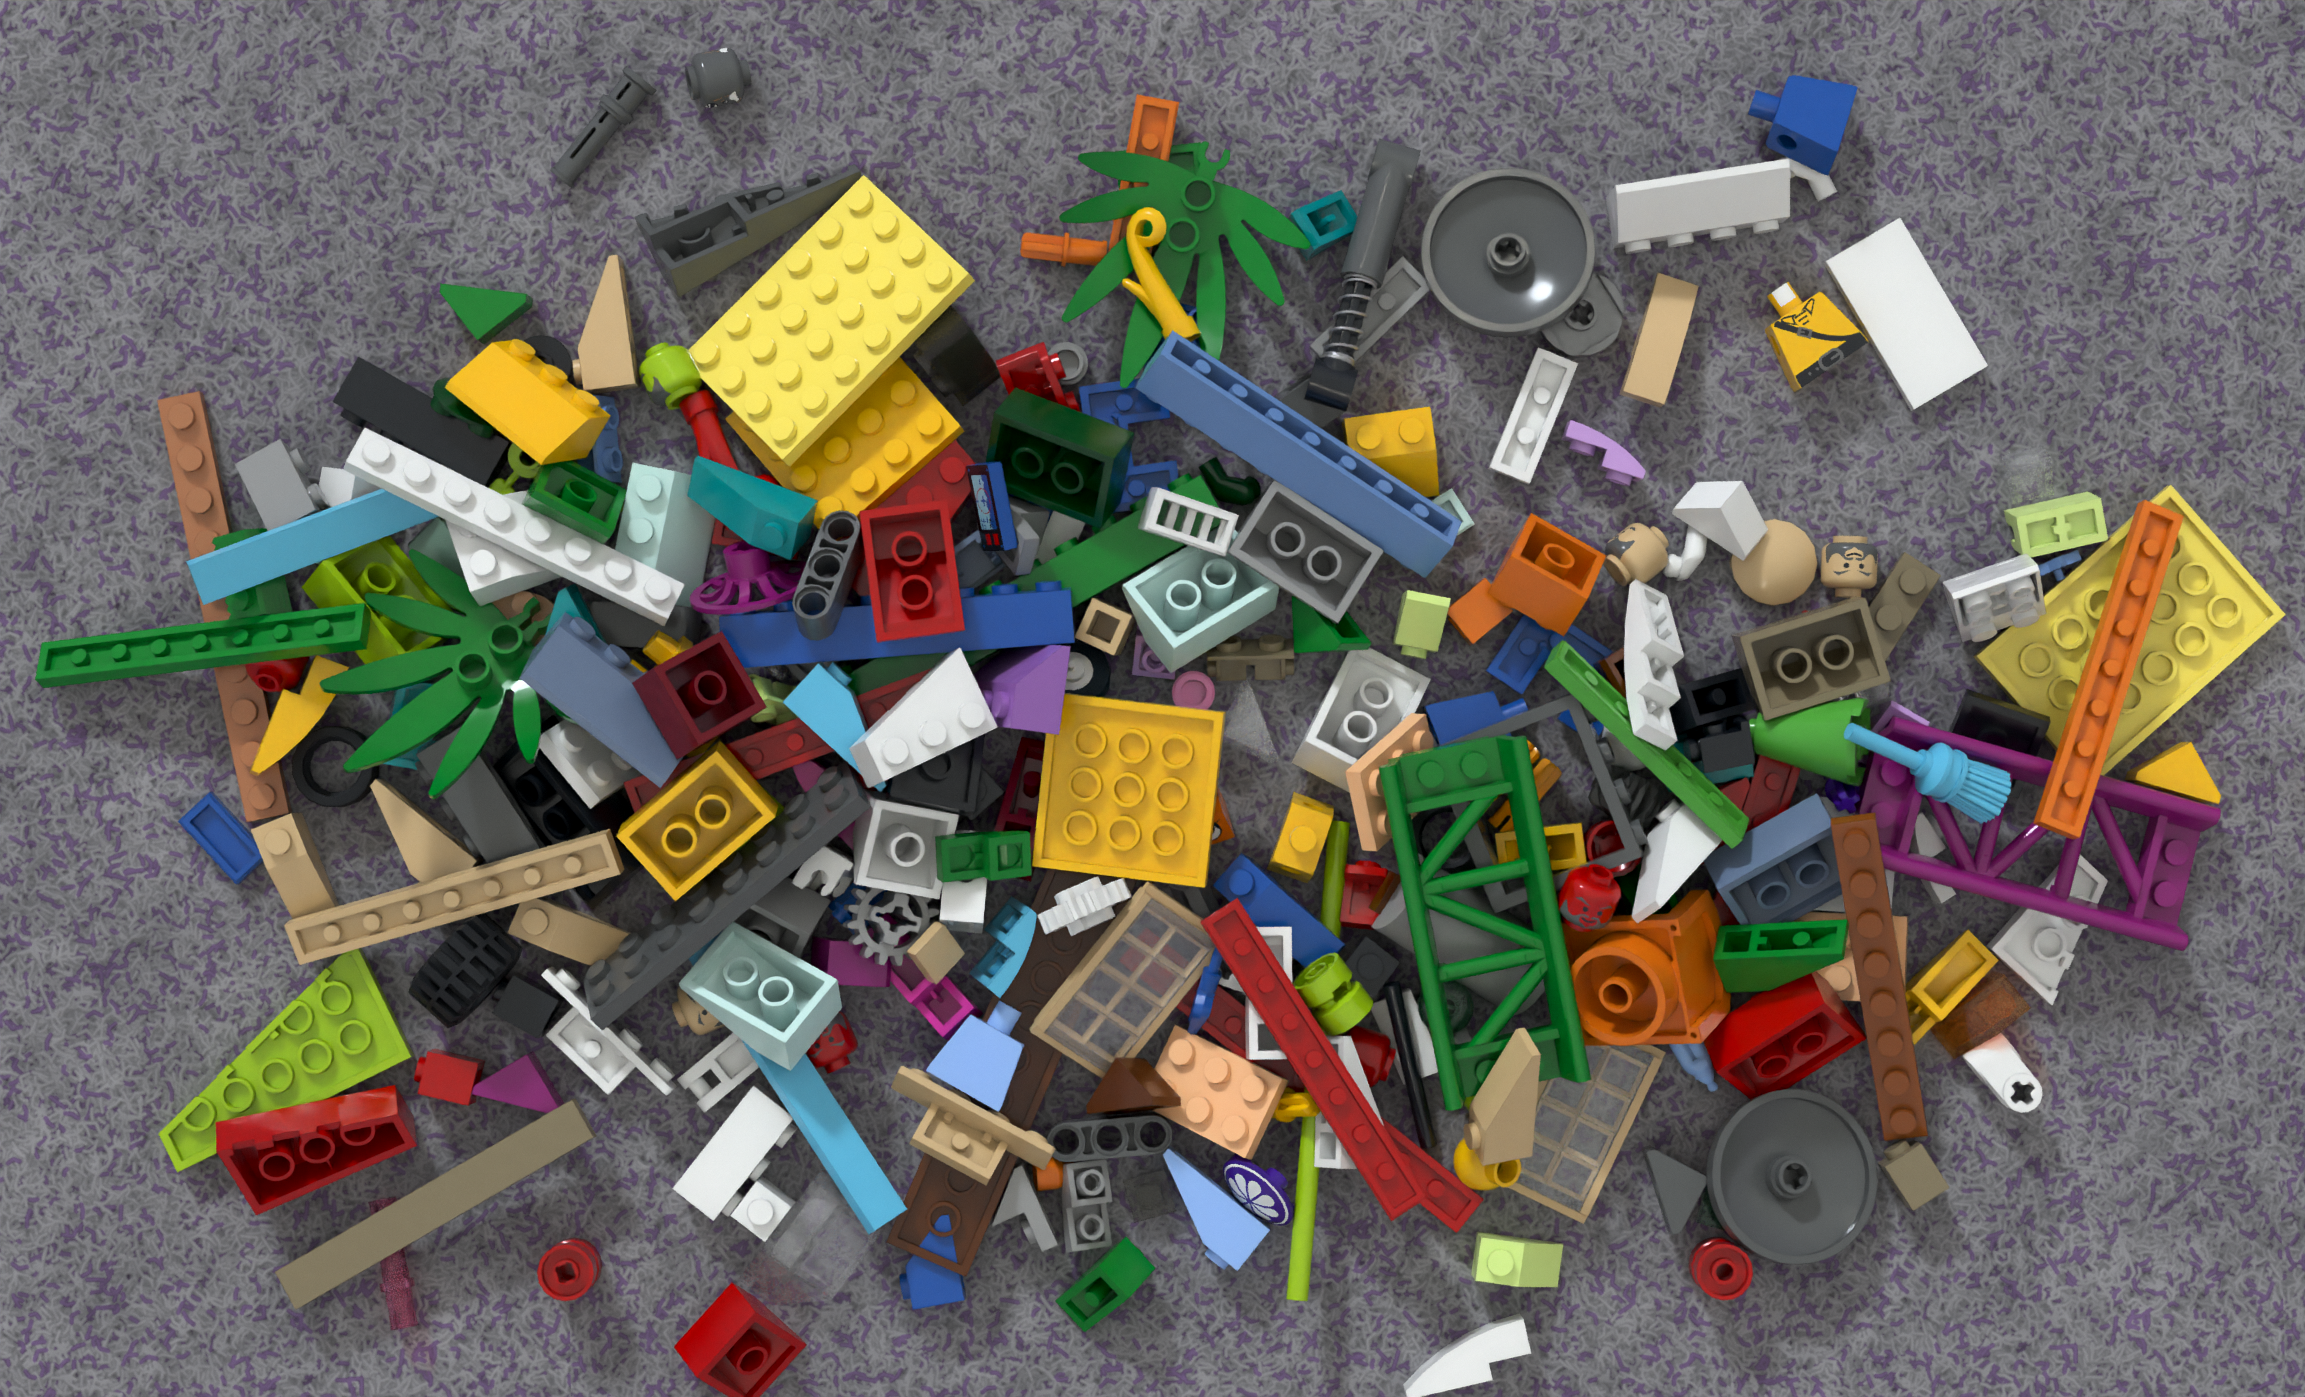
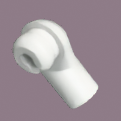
[1779,157,1837,202]
[1663,525,1708,581]

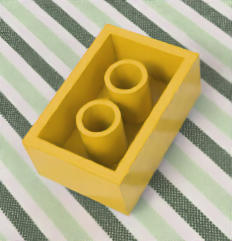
[617,741,778,901]

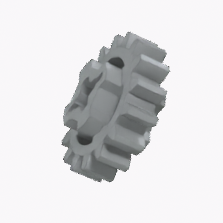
[843,886,939,966]

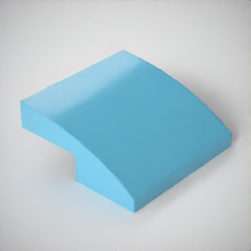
[969,896,1037,998]

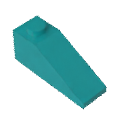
[687,456,818,560]

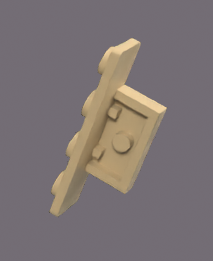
[891,1066,1056,1186]

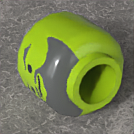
[638,342,702,410]

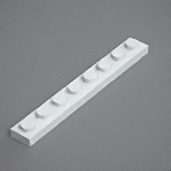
[343,428,685,626]

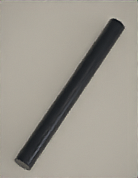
[1383,981,1437,1149]

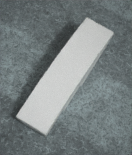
[1624,579,1684,751]

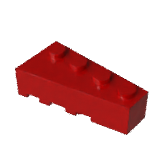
[838,440,976,596]
[216,1085,417,1215]

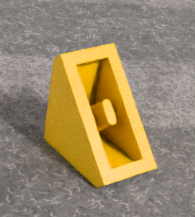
[2125,742,2221,804]
[1495,823,1587,871]

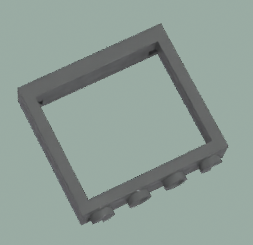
[1433,693,1648,914]

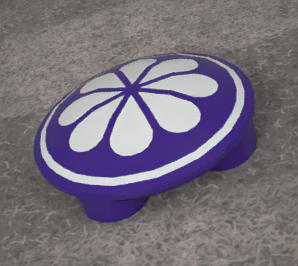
[1223,1153,1294,1226]

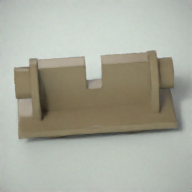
[1207,634,1294,681]

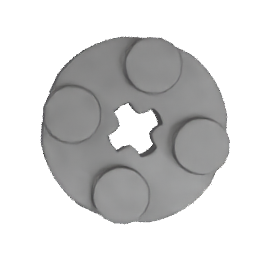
[1540,273,1624,358]

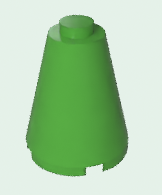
[1749,698,1871,786]

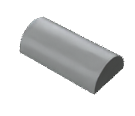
[1371,853,1545,1015]

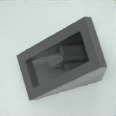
[1641,1145,1707,1235]

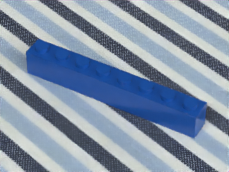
[719,580,1075,668]

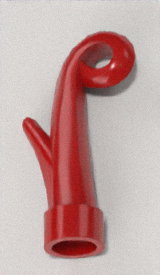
[679,390,782,487]

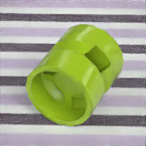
[1292,952,1373,1036]

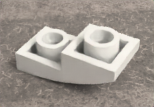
[1910,812,1956,904]

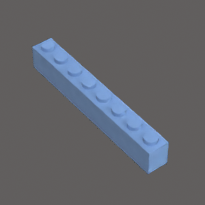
[1135,330,1462,578]

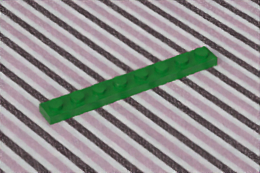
[35,603,372,688]

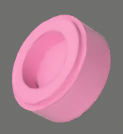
[1172,671,1215,710]

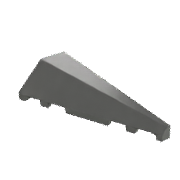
[635,164,862,298]

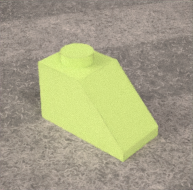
[1393,590,1451,659]
[1471,1232,1563,1287]

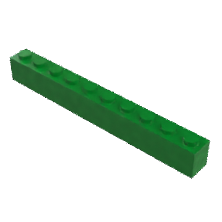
[841,473,1221,696]

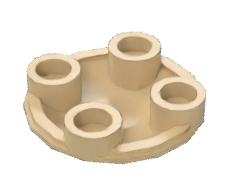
[1729,519,1817,606]

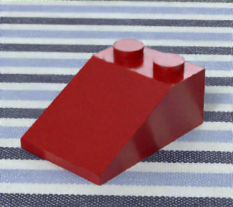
[859,499,965,643]

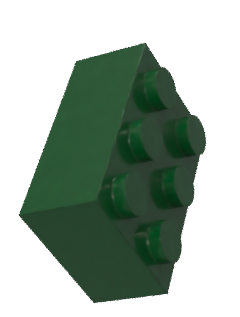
[986,387,1134,529]

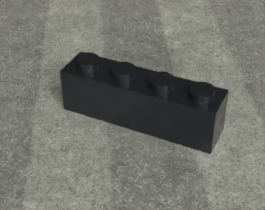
[333,357,512,488]

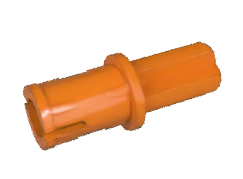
[1020,232,1107,267]

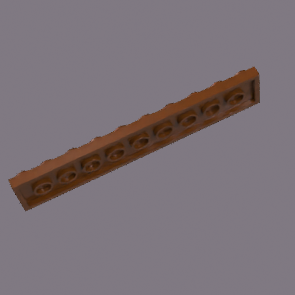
[886,868,1137,1277]

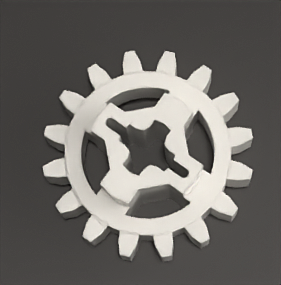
[1037,876,1132,936]

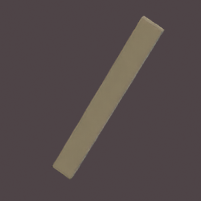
[275,1098,596,1310]

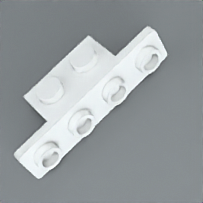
[541,967,677,1096]

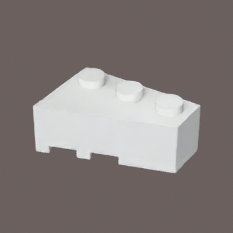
[849,647,998,788]

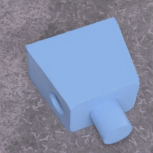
[926,1000,1025,1112]

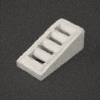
[1138,487,1239,557]

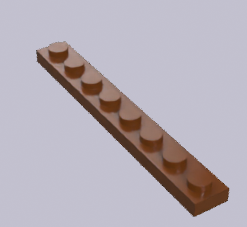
[1831,812,1928,1141]

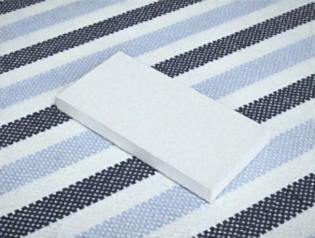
[1824,218,1988,411]

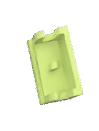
[2004,491,2108,557]

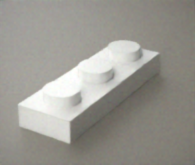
[1488,347,1578,485]

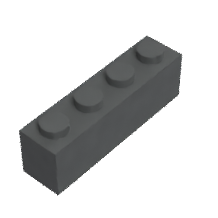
[415,721,545,864]

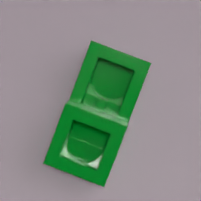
[935,831,1032,883]

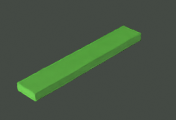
[1544,640,1749,849]

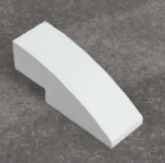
[1403,1313,1531,1397]

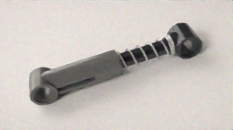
[1304,139,1421,412]

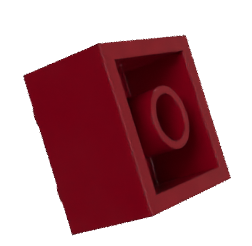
[632,631,767,760]

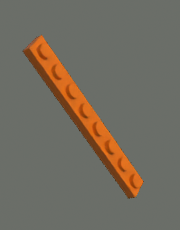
[2033,500,2184,840]

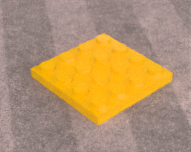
[725,357,965,541]
[1032,693,1226,888]

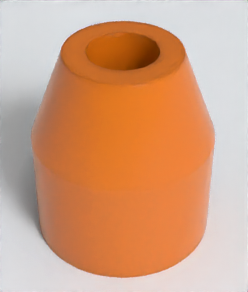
[1032,1156,1074,1191]

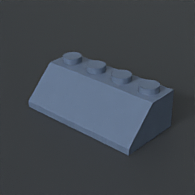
[519,612,683,788]

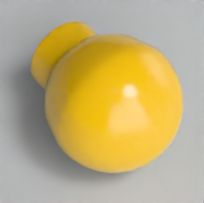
[1453,1138,1521,1190]

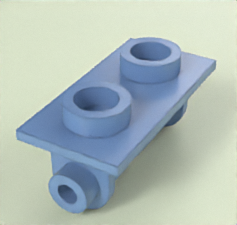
[577,395,623,483]

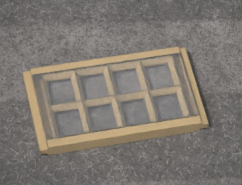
[1029,881,1215,1079]
[1508,1045,1666,1224]

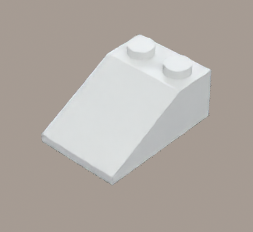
[445,490,562,606]
[1291,647,1431,793]

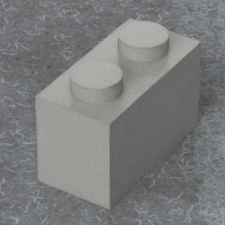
[235,439,329,531]

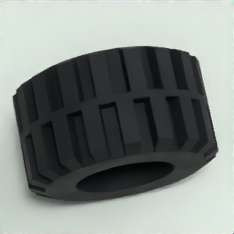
[408,913,523,1028]

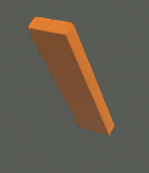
[1108,94,1179,271]

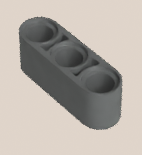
[792,510,864,641]
[585,601,702,649]
[1047,1112,1172,1162]

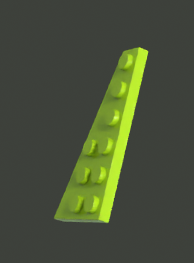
[158,948,414,1173]

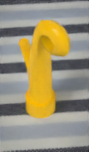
[1122,207,1201,342]

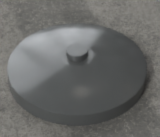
[1421,168,1595,338]
[1706,1089,1878,1265]

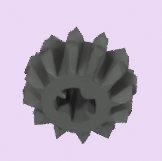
[1588,765,1665,829]

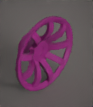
[689,540,807,615]

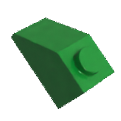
[1055,1237,1155,1332]

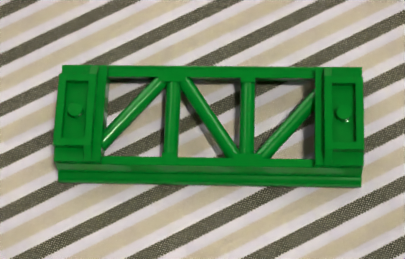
[1379,734,1591,1111]

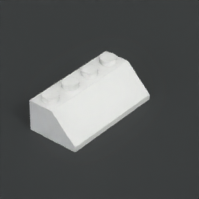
[1606,159,1790,254]

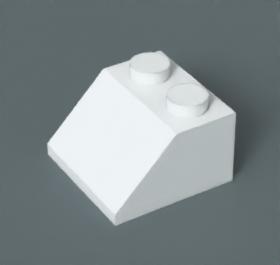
[853,789,959,899]

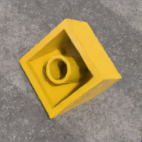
[1342,406,1439,498]

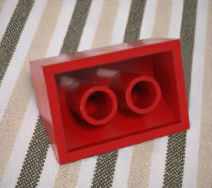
[1703,971,1867,1099]

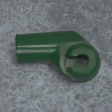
[1198,457,1261,506]

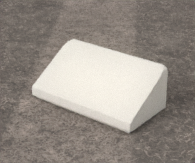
[1371,988,1438,1085]

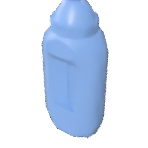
[1668,1042,1718,1092]

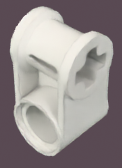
[1962,1029,2042,1113]

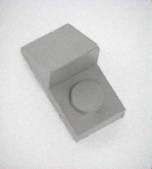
[976,495,1049,575]
[992,1161,1059,1252]

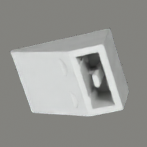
[1943,553,2046,642]

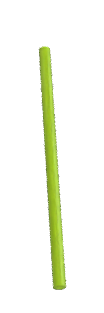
[1286,821,1350,1301]

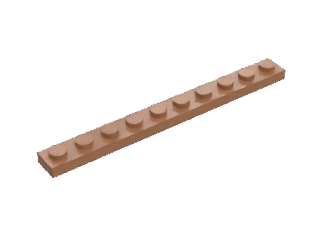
[157,391,292,822]

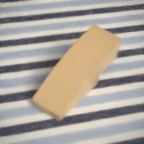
[1619,273,1699,407]

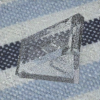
[1223,679,1279,764]

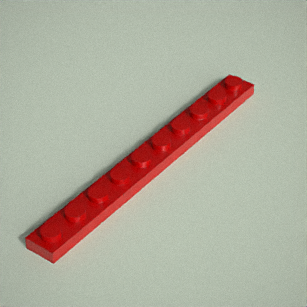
[1119,926,1484,1233]

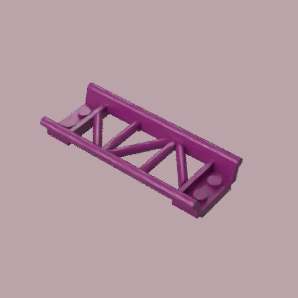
[1853,716,2221,951]

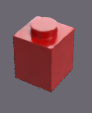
[414,1048,485,1106]

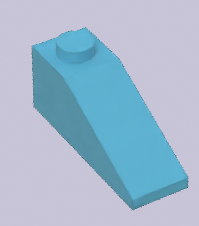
[783,662,888,792]

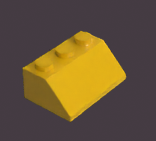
[445,339,611,465]

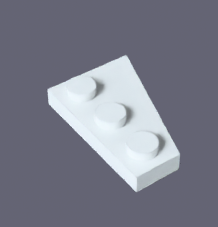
[1986,855,2108,1005]

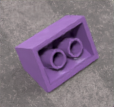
[973,645,1071,735]

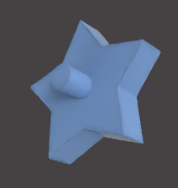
[2038,550,2082,581]

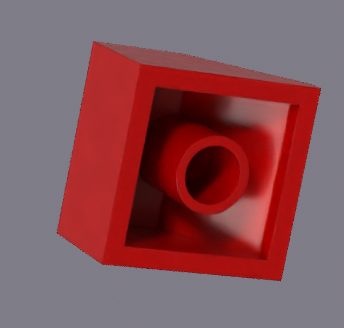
[674,1282,807,1397]

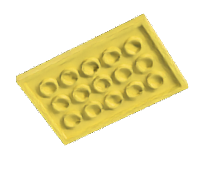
[689,175,975,467]
[1973,485,2286,776]

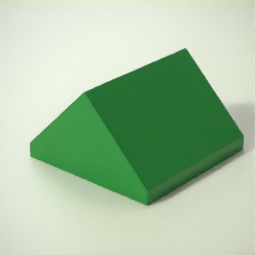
[522,460,627,544]

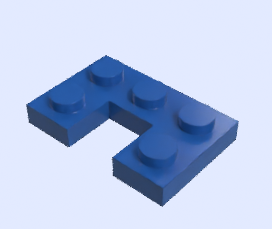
[1079,378,1179,514]
[1485,614,1613,736]

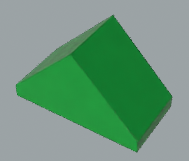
[439,283,533,344]
[1292,596,1372,653]

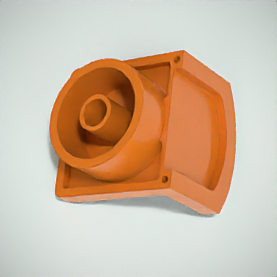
[1562,890,1731,1046]

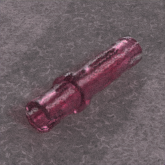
[368,1196,419,1331]

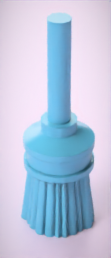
[1844,723,2011,824]

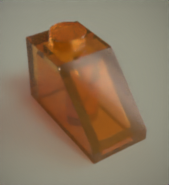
[1929,971,2031,1059]

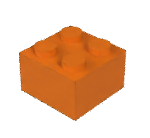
[1488,513,1607,637]

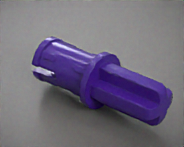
[1823,776,1860,814]

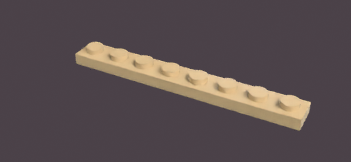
[284,829,624,965]

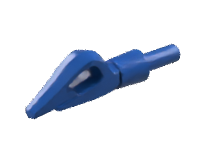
[1188,947,1223,1035]

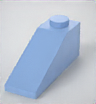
[1163,1145,1270,1271]

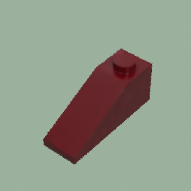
[994,737,1045,882]

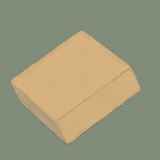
[906,921,965,985]

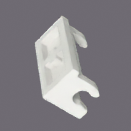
[792,843,854,897]

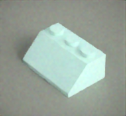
[615,463,716,607]
[1122,528,1279,673]

